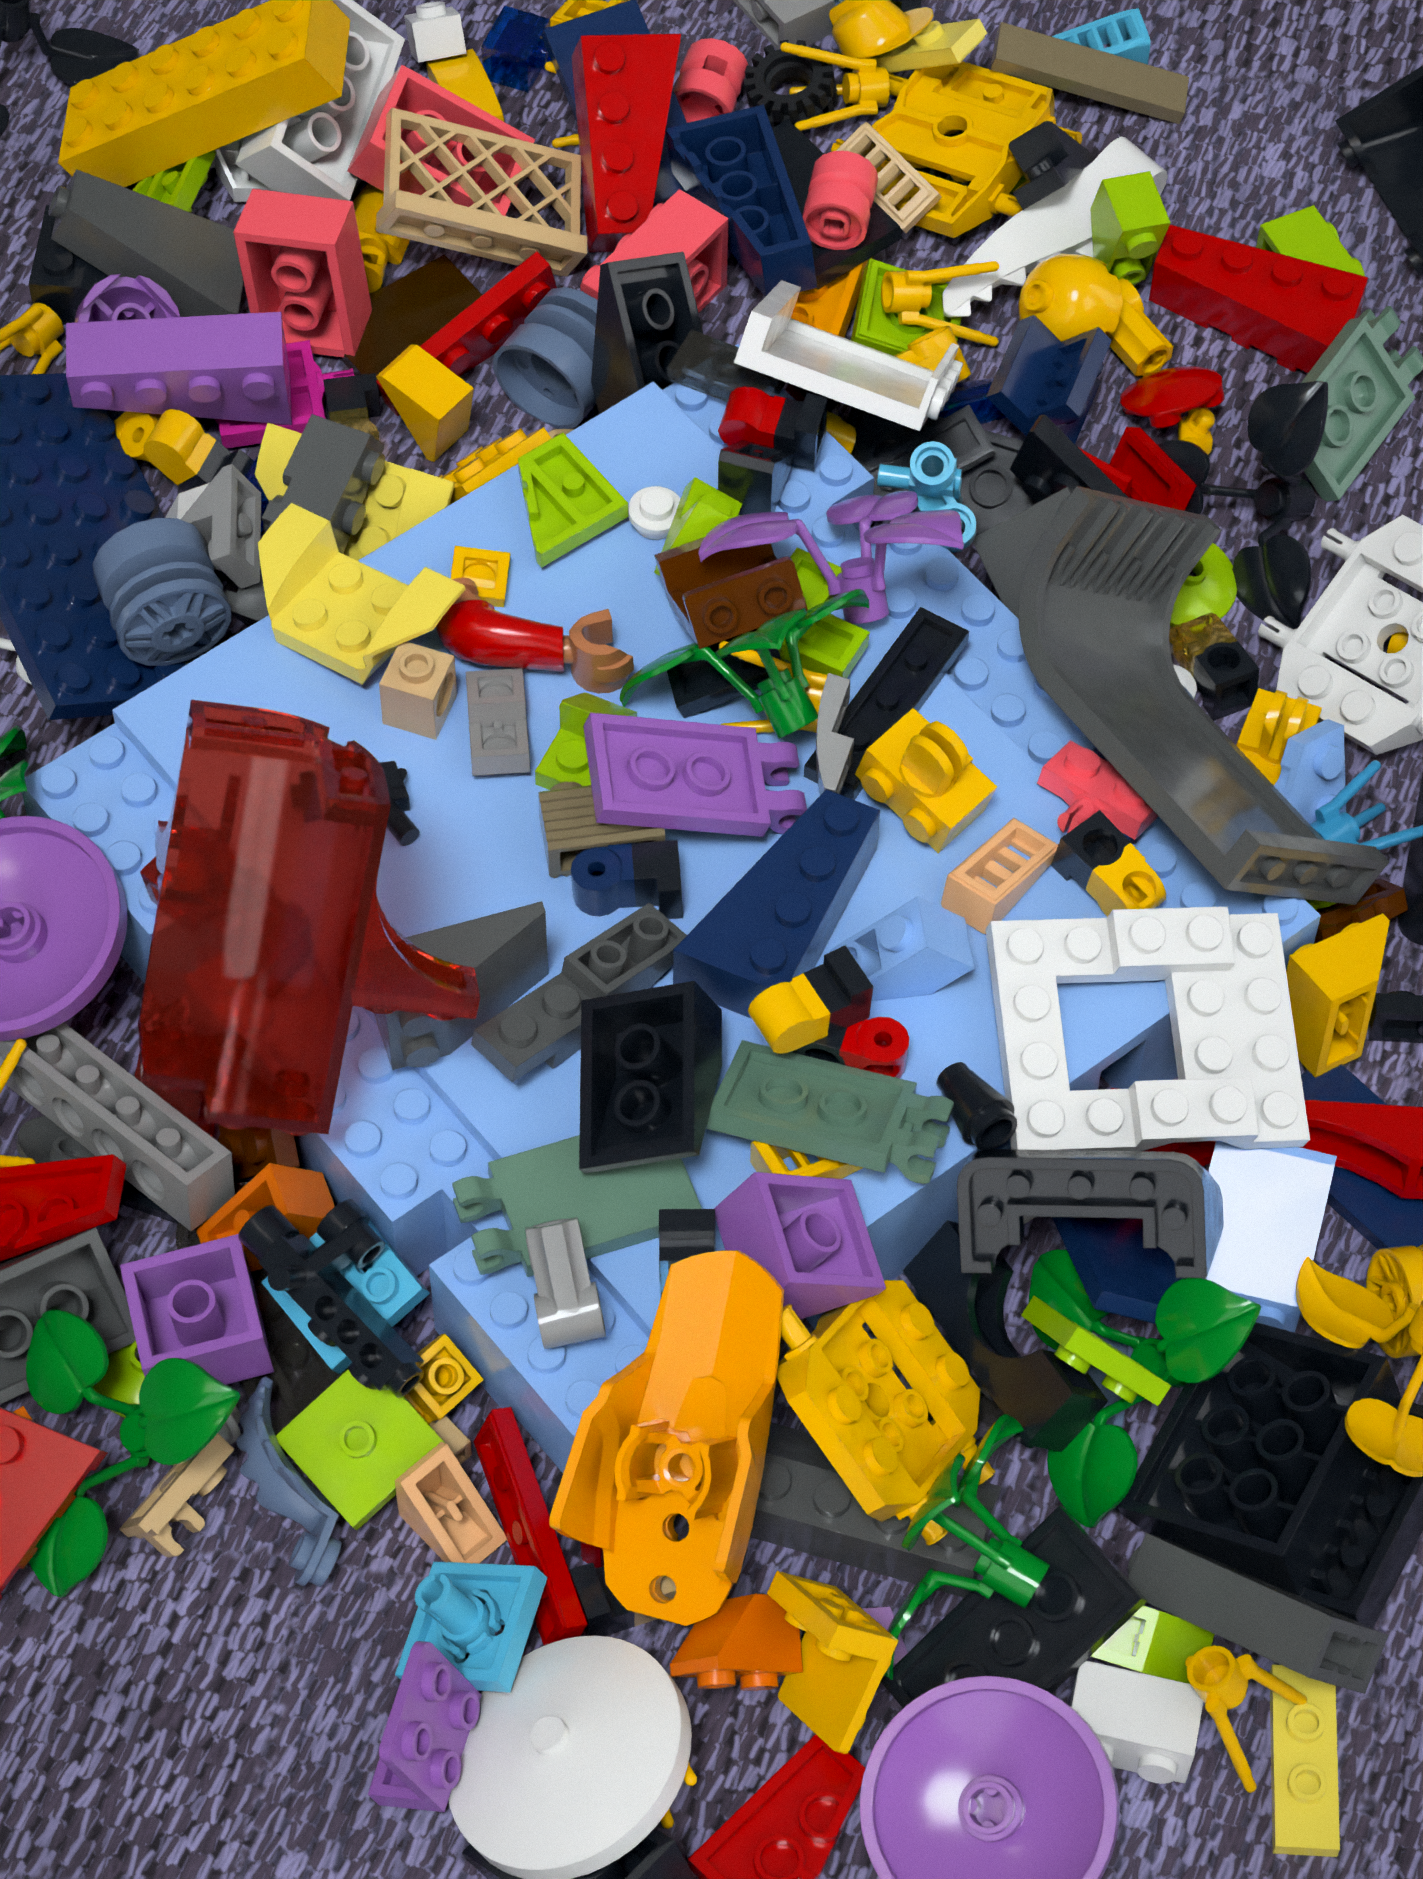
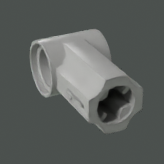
[525,1217,606,1349]

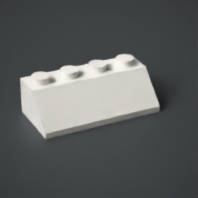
[235,0,405,201]

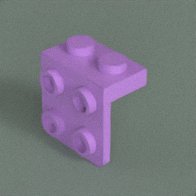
[368,1641,482,1812]

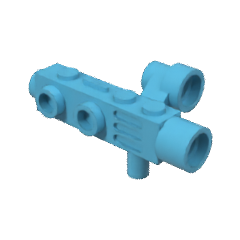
[877,441,976,553]

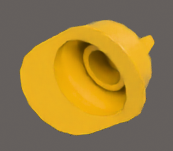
[829,0,934,68]

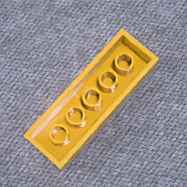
[58,0,350,187]

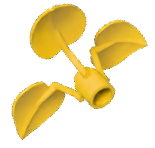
[1296,1256,1423,1477]

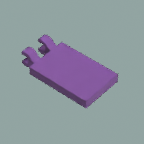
[583,712,807,837]

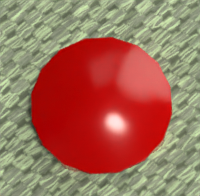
[1120,366,1225,428]

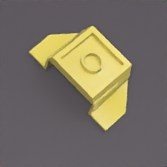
[255,422,456,561]
[258,503,466,685]

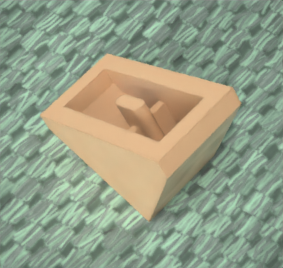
[395,1442,507,1563]

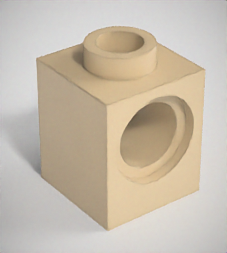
[379,642,457,740]

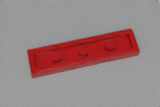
[473,1407,587,1646]

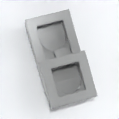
[466,668,530,776]
[816,673,854,795]

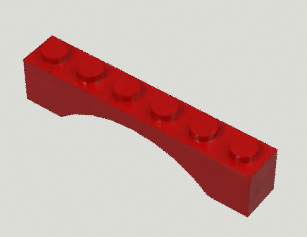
[1111,1088,1423,1199]

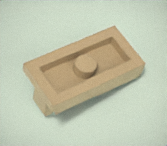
[119,1433,234,1557]

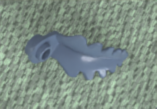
[236,1376,341,1587]

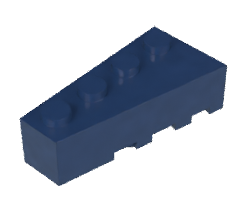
[665,104,817,297]
[673,789,880,1019]

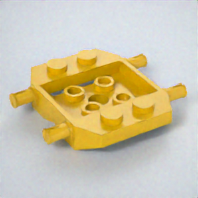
[831,61,1082,238]
[777,1280,996,1546]

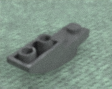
[471,903,687,1083]

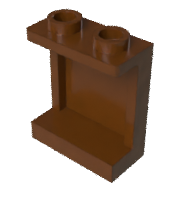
[654,537,808,649]

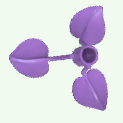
[699,491,964,624]

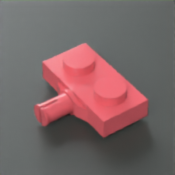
[1037,740,1159,840]

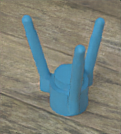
[1310,760,1423,850]

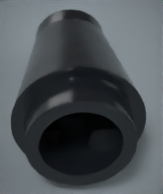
[936,1062,1017,1151]

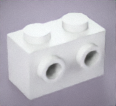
[1070,1661,1203,1784]

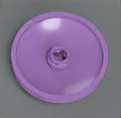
[0,816,127,1041]
[860,1676,1120,1879]

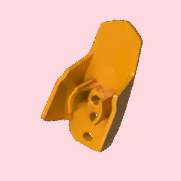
[549,1250,784,1626]

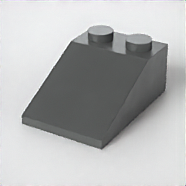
[366,901,548,1070]

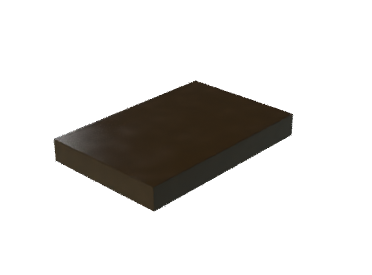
[339,254,482,397]

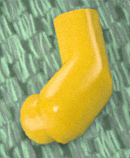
[1178,408,1215,455]

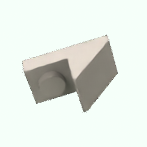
[181,464,261,588]

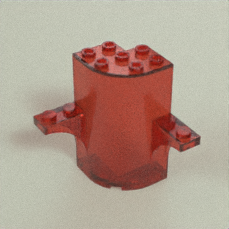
[138,700,480,1136]

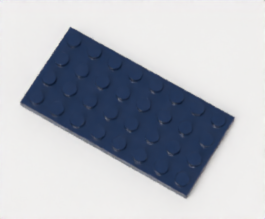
[0,373,226,720]

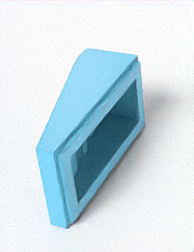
[1052,8,1151,65]

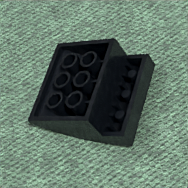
[1118,1322,1423,1628]

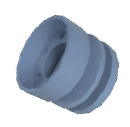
[493,287,598,429]
[93,518,231,666]

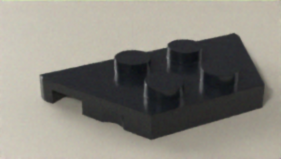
[1009,415,1129,502]

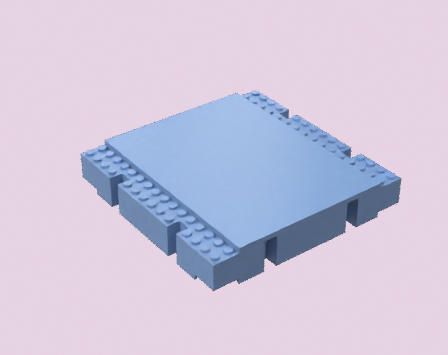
[22,344,1321,1473]

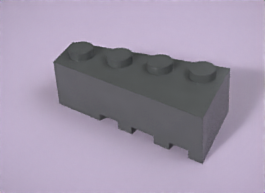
[225,414,385,627]

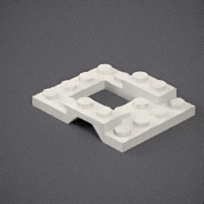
[985,906,1310,1151]

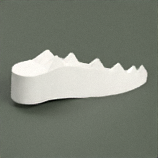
[942,137,1168,318]

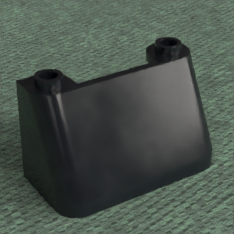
[1335,65,1423,277]
[957,1149,1224,1278]

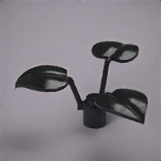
[0,0,139,137]
[1157,381,1328,629]

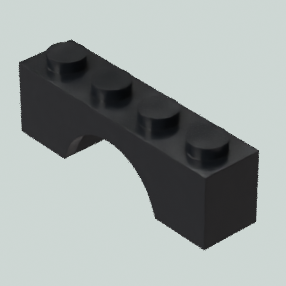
[903,1220,1108,1452]

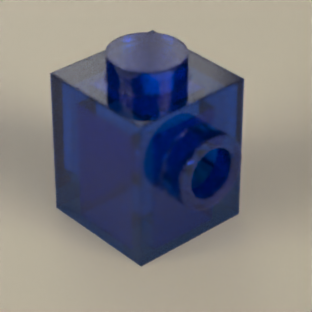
[481,5,552,93]

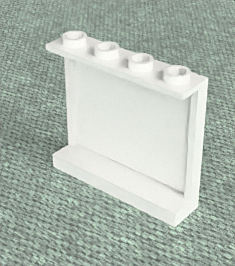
[734,280,963,431]

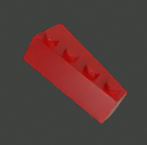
[572,34,681,252]
[1149,225,1368,373]

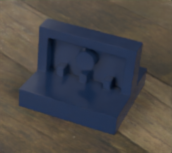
[986,315,1112,444]

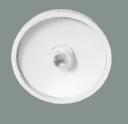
[449,1635,692,1879]

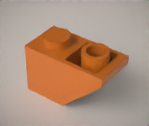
[670,1594,803,1691]

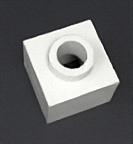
[404,1,467,63]

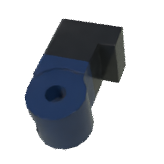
[571,840,683,919]

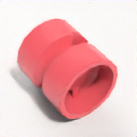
[673,38,748,123]
[802,151,879,250]

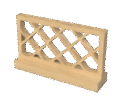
[376,107,587,276]

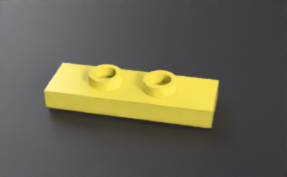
[866,19,987,73]
[1269,1664,1340,1857]

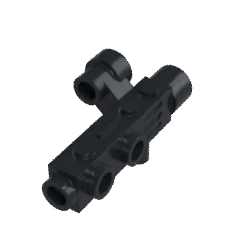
[238,1199,424,1398]

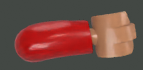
[436,578,634,694]

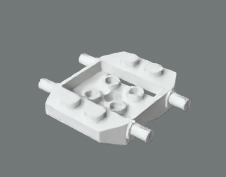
[1258,515,1423,755]

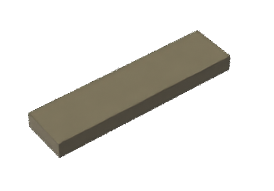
[990,22,1189,124]

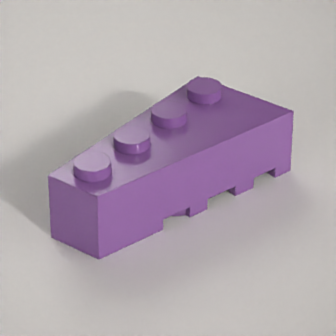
[66,312,292,425]

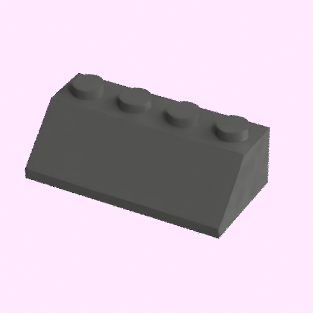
[0,1227,136,1404]
[750,1422,1002,1598]

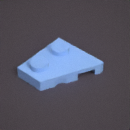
[1274,719,1346,824]

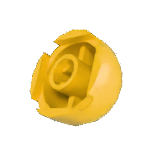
[1018,253,1123,342]

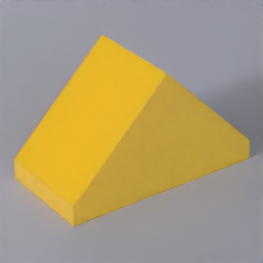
[376,344,474,462]

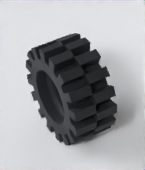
[744,40,838,134]

